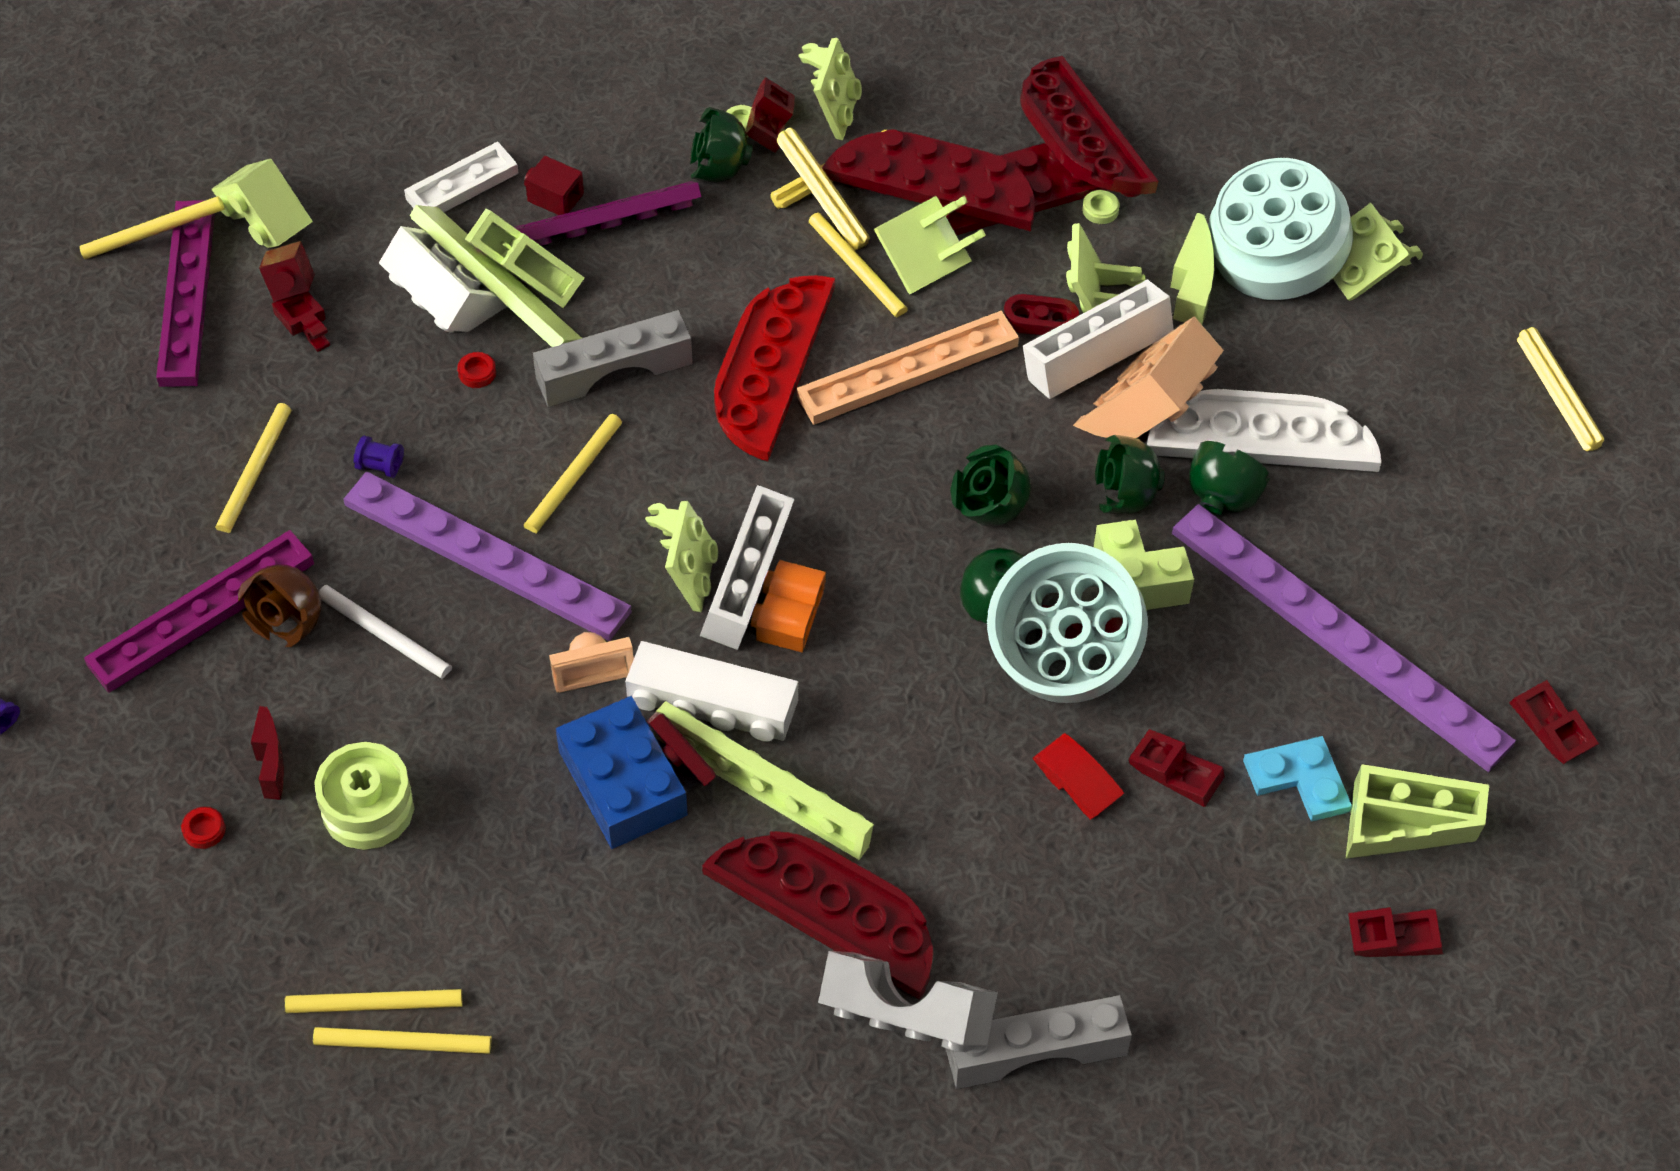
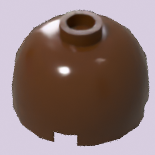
[238,564,321,647]

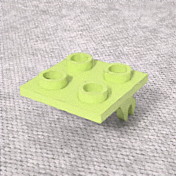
[799,38,862,140]
[874,196,986,294]
[1333,203,1423,301]
[1066,223,1145,313]
[645,501,718,612]

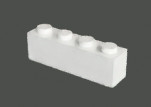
[1023,279,1174,399]
[700,485,794,650]
[625,641,798,741]

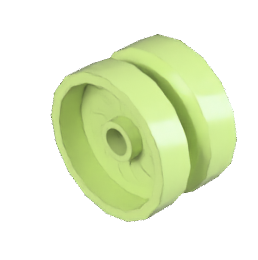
[314,742,414,850]

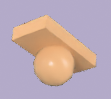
[549,632,634,693]

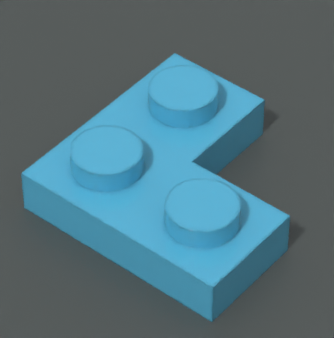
[1243,736,1352,821]

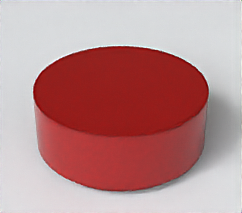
[457,352,496,388]
[181,807,226,849]

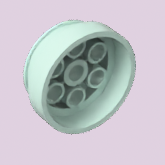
[1208,158,1353,300]
[987,543,1148,703]

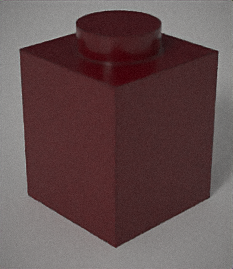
[524,155,584,215]
[259,241,315,302]

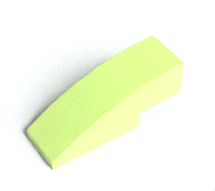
[465,209,585,308]
[1171,213,1214,325]

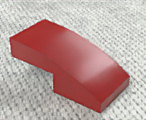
[1032,733,1124,820]

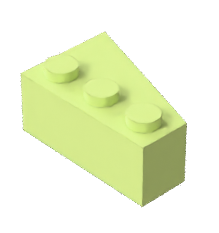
[1346,764,1489,858]

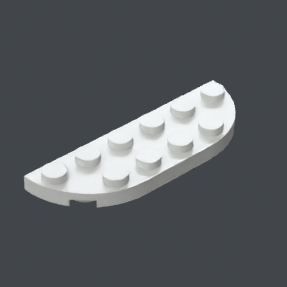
[1147,389,1381,472]

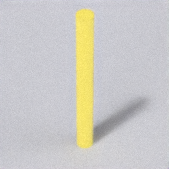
[80,196,224,260]
[809,213,908,318]
[215,403,292,533]
[524,414,622,534]
[285,989,463,1013]
[313,1027,492,1054]

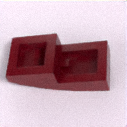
[746,77,795,153]
[1509,680,1599,764]
[251,706,284,800]
[1129,729,1225,807]
[1348,907,1443,957]

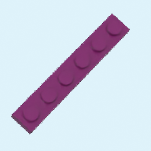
[514,181,701,246]
[156,200,215,387]
[84,530,314,693]

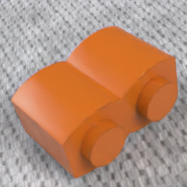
[751,560,826,653]

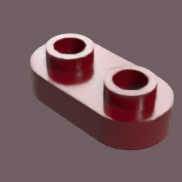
[1003,294,1079,335]

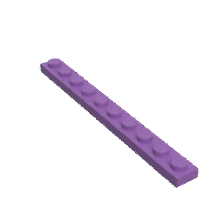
[1172,504,1516,773]

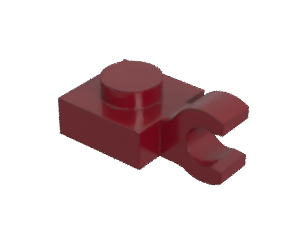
[272,292,330,352]

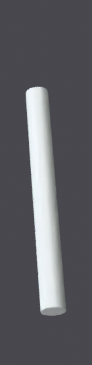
[319,585,452,679]

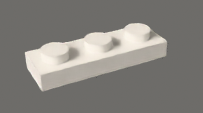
[404,142,519,212]

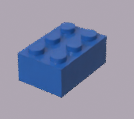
[556,695,688,849]

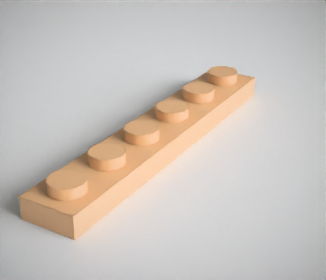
[797,310,1019,425]

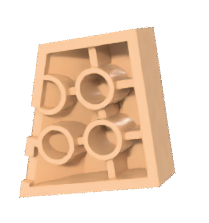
[1073,316,1224,438]

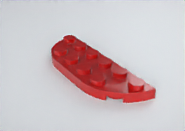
[714,275,835,461]

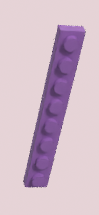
[344,471,632,641]

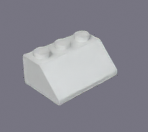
[379,226,507,333]

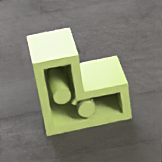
[212,159,313,248]
[1094,519,1194,610]

